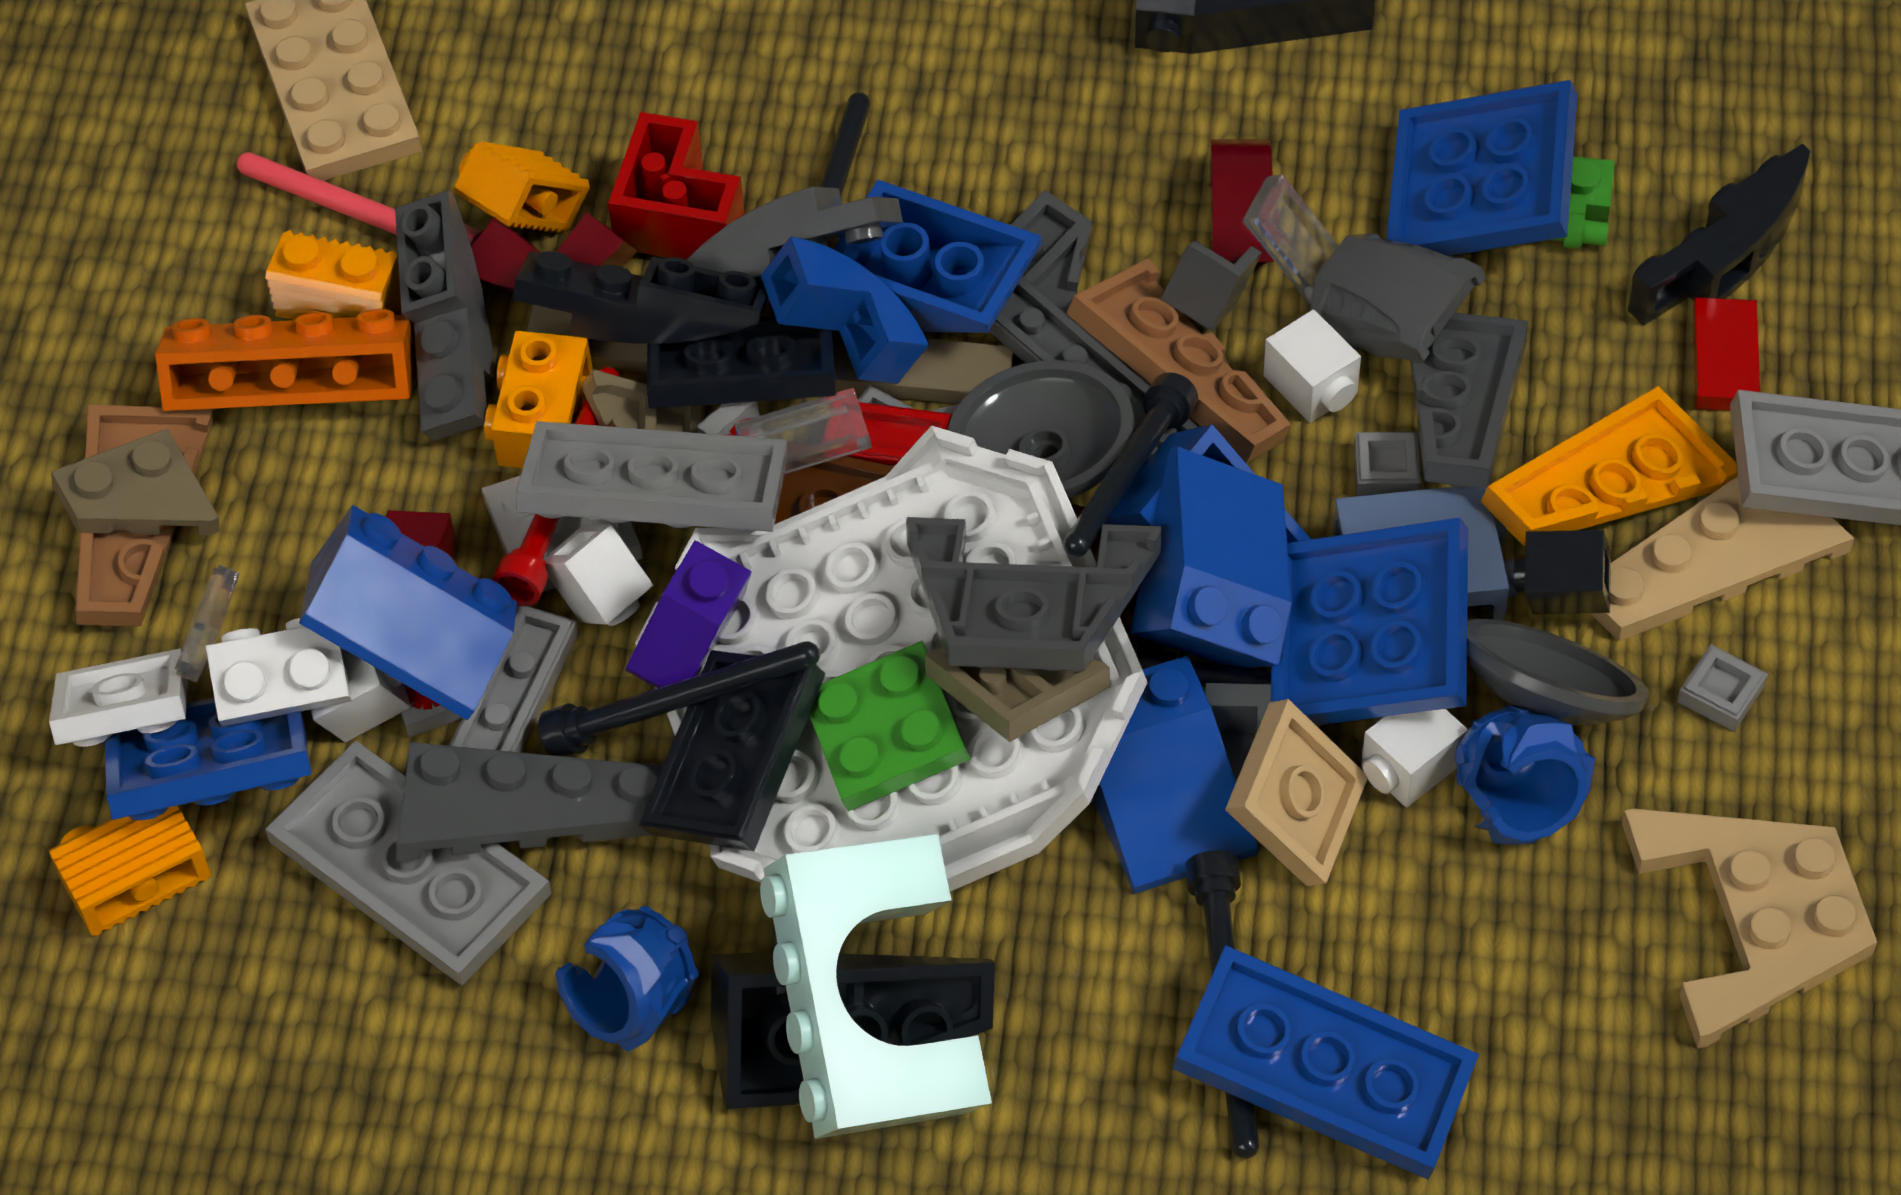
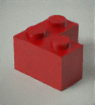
[608,112,745,260]

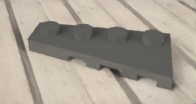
[1410,312,1528,489]

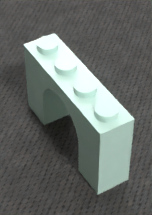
[760,834,992,1139]

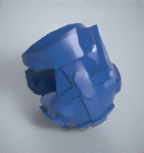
[1454,706,1595,845]
[555,906,699,1052]

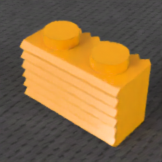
[454,141,590,234]
[265,230,402,320]
[48,805,211,936]

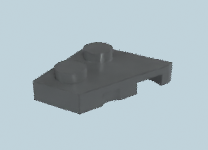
[1011,190,1092,313]

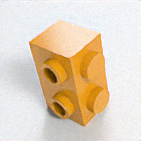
[484,331,593,468]

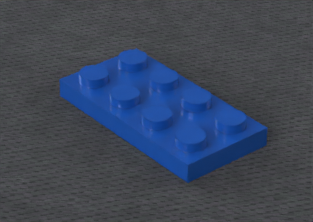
[1172,945,1479,1180]

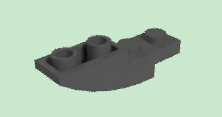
[687,186,903,282]
[395,190,496,441]

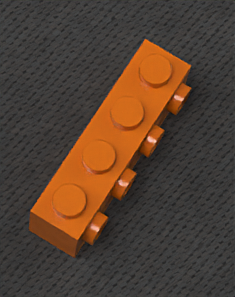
[155,309,416,411]

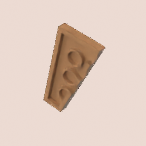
[1066,258,1291,463]
[76,405,214,626]

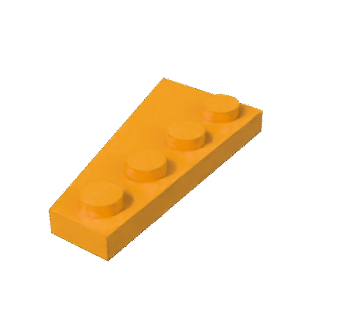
[1480,386,1738,545]

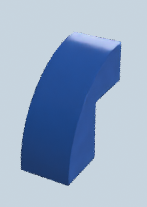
[761,236,929,384]

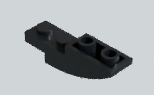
[1628,144,1811,326]
[513,251,768,344]

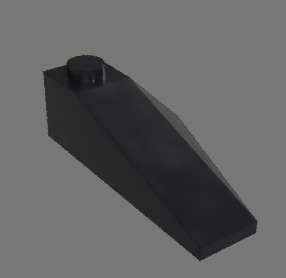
[1135,0,1376,54]
[711,951,995,1109]

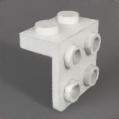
[206,618,352,727]

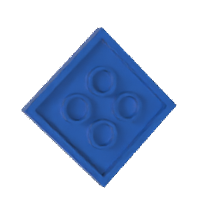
[1386,80,1578,256]
[1271,517,1468,725]
[105,698,312,820]

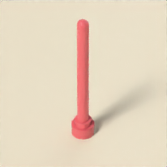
[237,152,483,246]

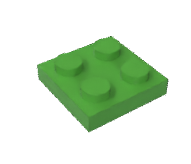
[809,641,971,812]

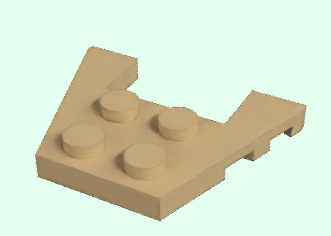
[1622,809,1877,1048]

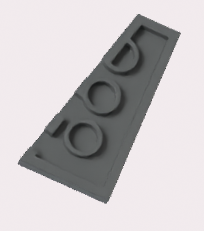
[396,742,663,861]

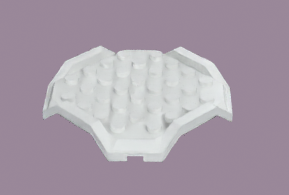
[635,426,1148,891]

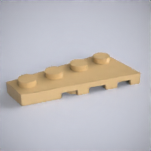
[1590,476,1854,641]

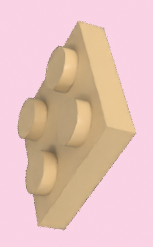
[1225,699,1368,886]

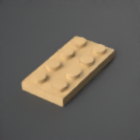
[244,0,422,181]

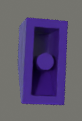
[625,540,752,688]

